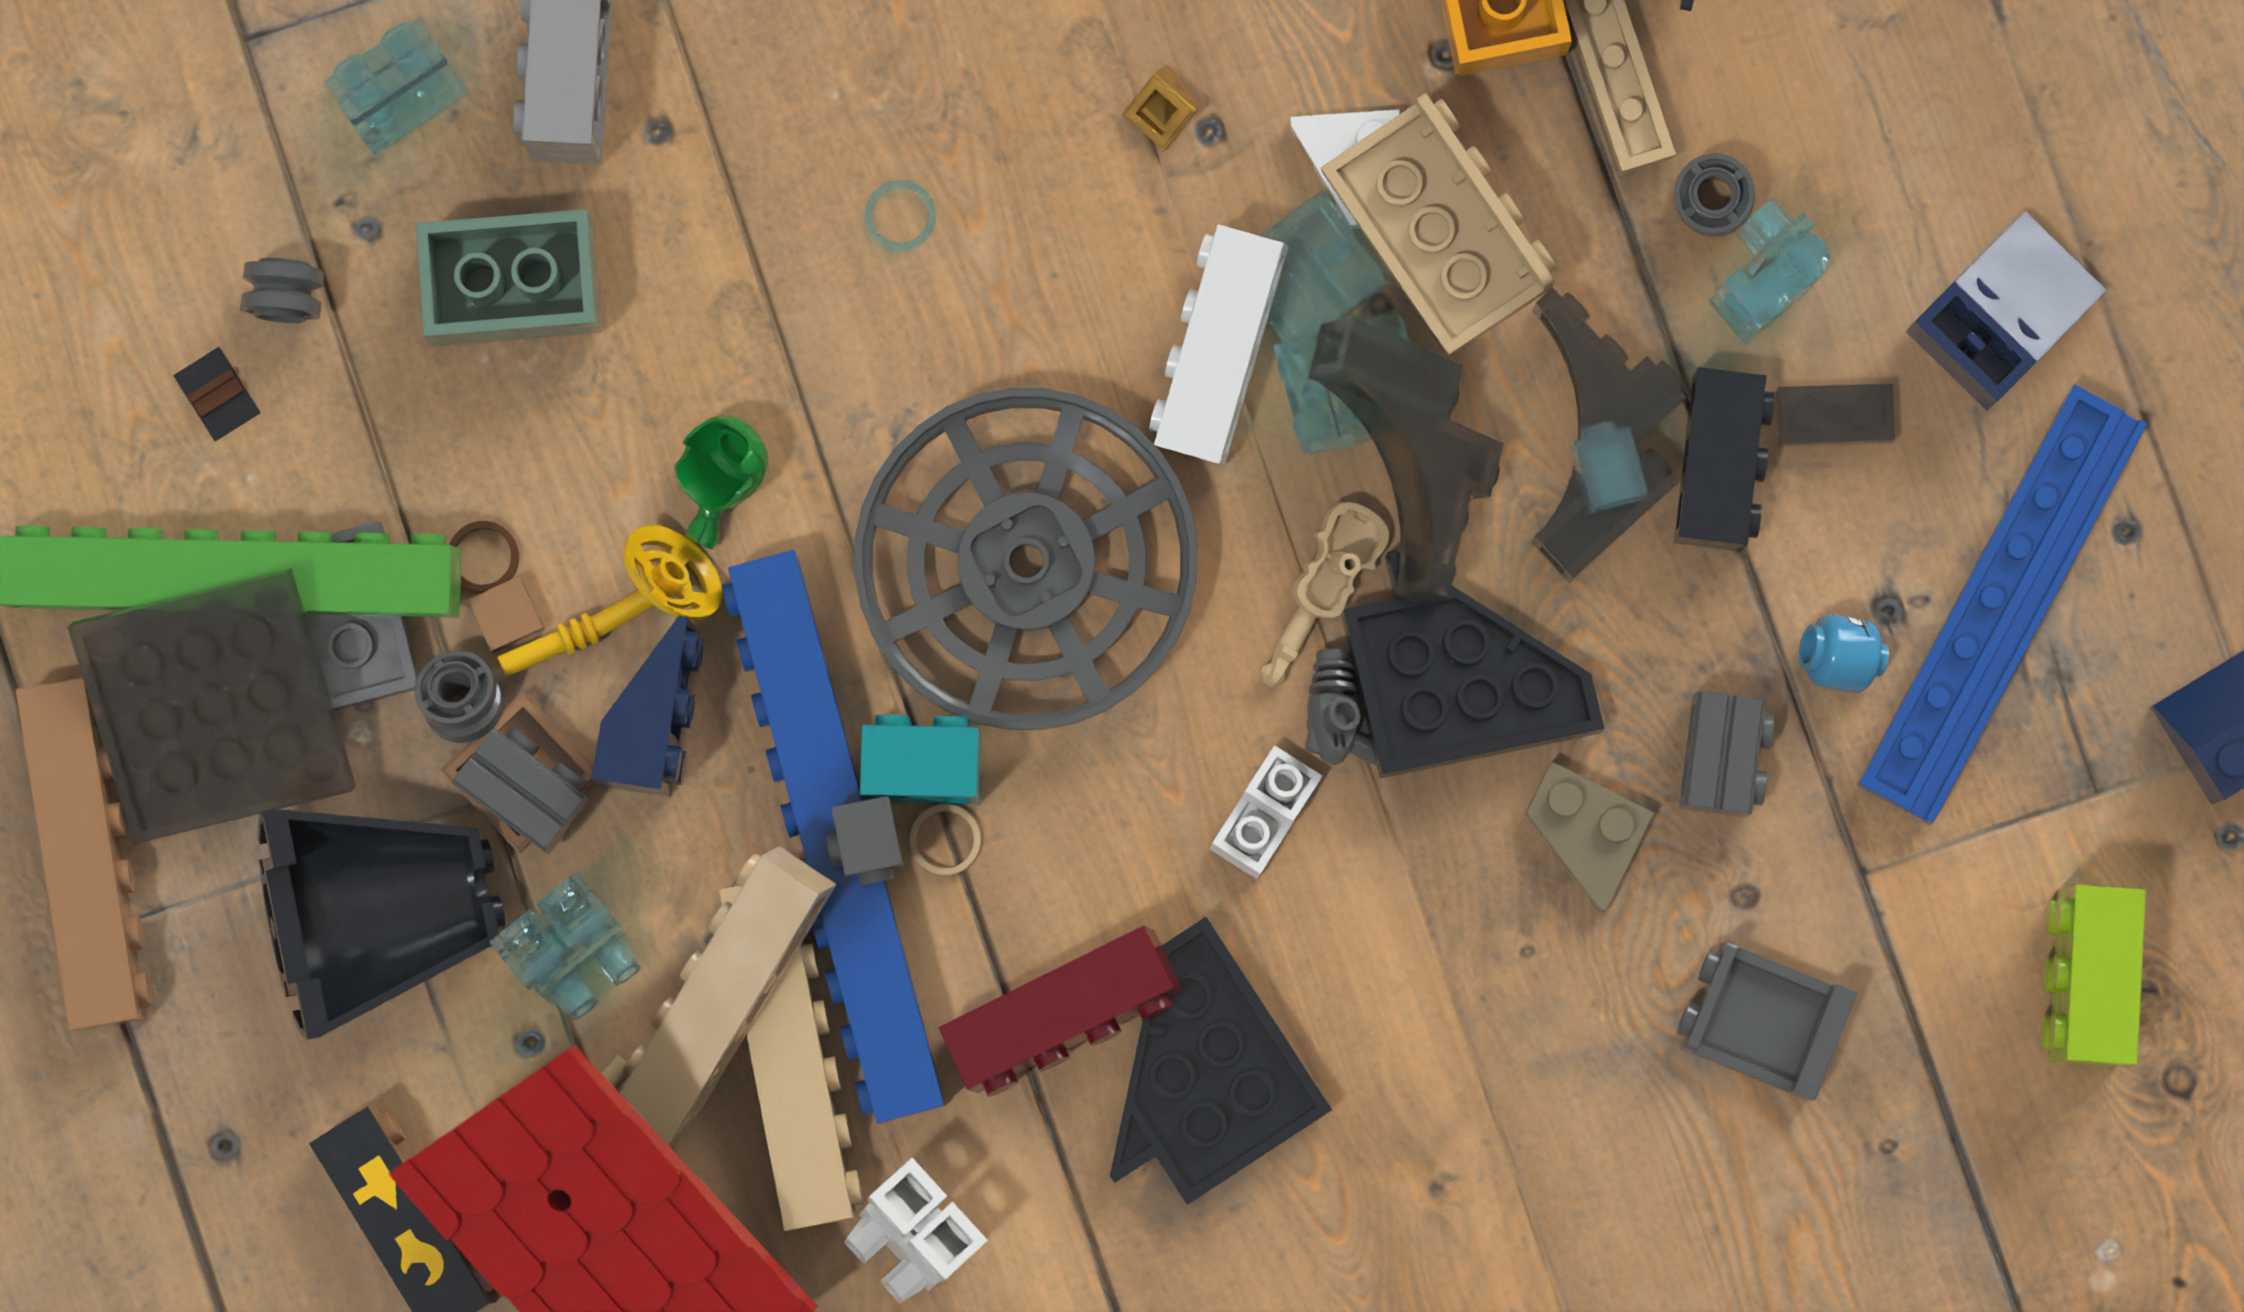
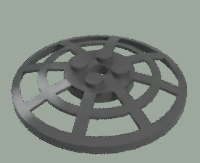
[854,388,1198,730]

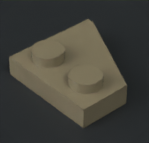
[1525,762,1654,912]

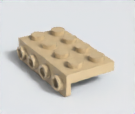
[1320,93,1557,358]

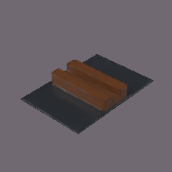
[173,347,260,441]

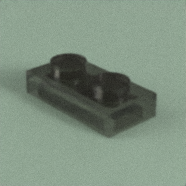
[1776,384,1895,446]

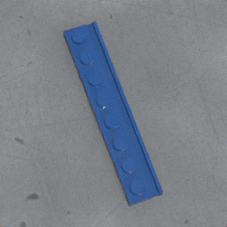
[1857,384,2148,825]

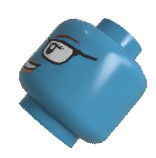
[1799,614,1889,693]

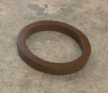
[449,521,519,592]

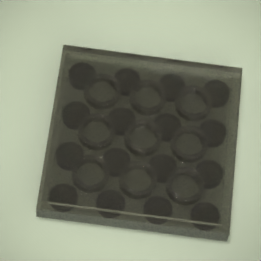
[67,568,356,844]

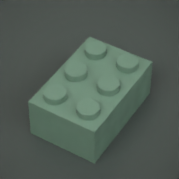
[416,209,602,347]

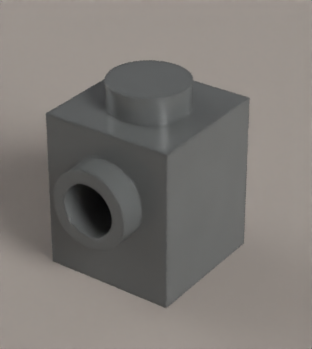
[826,796,904,887]

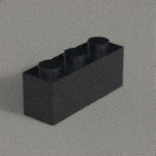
[1674,367,1774,551]

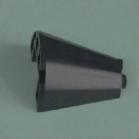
[257,809,506,1040]

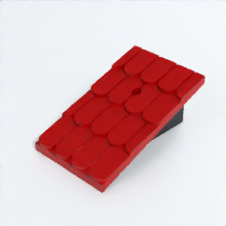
[388,1045,819,1312]

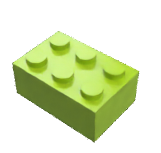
[2040,885,2146,1067]

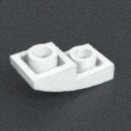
[1209,745,1323,879]

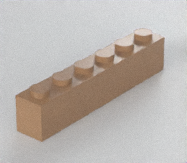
[16,678,154,1032]

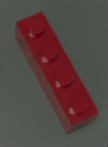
[938,925,1183,1097]

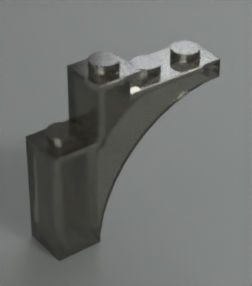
[1531,288,1686,584]
[1308,317,1503,602]

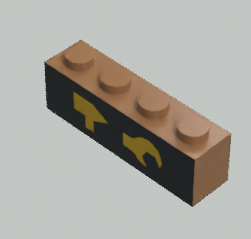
[309,1106,496,1312]

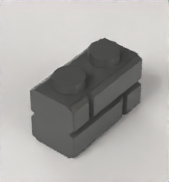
[1679,691,1774,817]
[452,727,590,854]

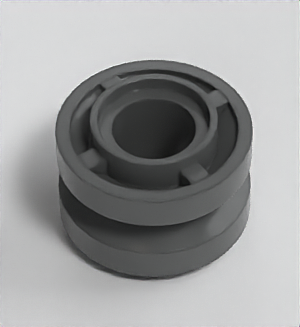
[1674,153,1755,237]
[240,258,324,323]
[414,651,504,743]

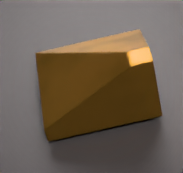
[1122,65,1199,151]

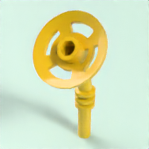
[497,525,723,677]

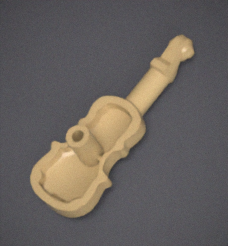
[1260,502,1389,687]

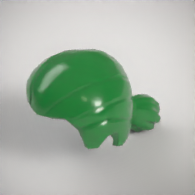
[674,415,768,550]

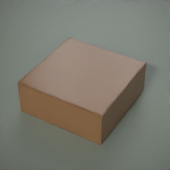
[467,576,545,653]

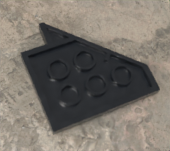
[1341,550,1605,779]
[1110,917,1332,1205]

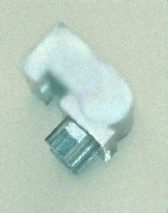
[1709,198,1829,345]
[489,871,641,1020]

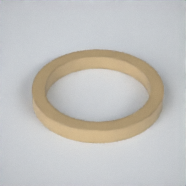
[909,804,981,876]

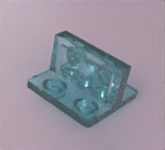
[325,19,468,155]

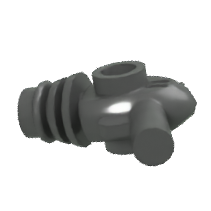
[1305,649,1377,766]

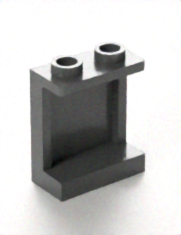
[1676,941,1857,1101]

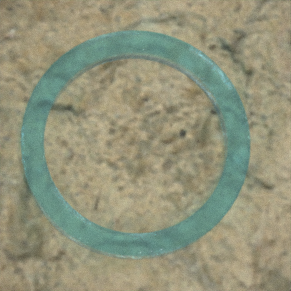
[865,180,936,251]

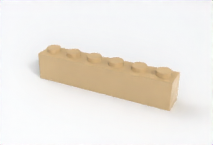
[620,846,836,1153]
[719,886,863,1231]

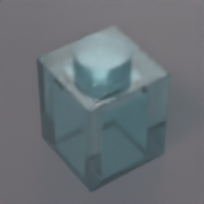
[1570,422,1648,515]

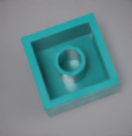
[860,715,982,805]

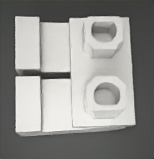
[844,1158,988,1304]

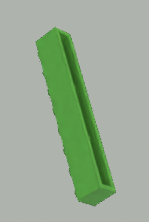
[0,526,462,618]

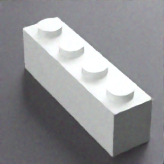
[1149,224,1289,465]

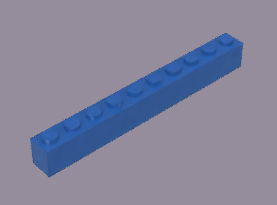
[721,550,946,1124]

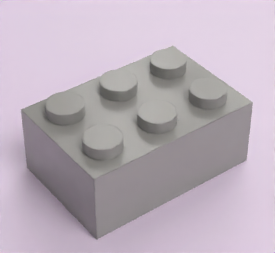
[513,0,612,165]

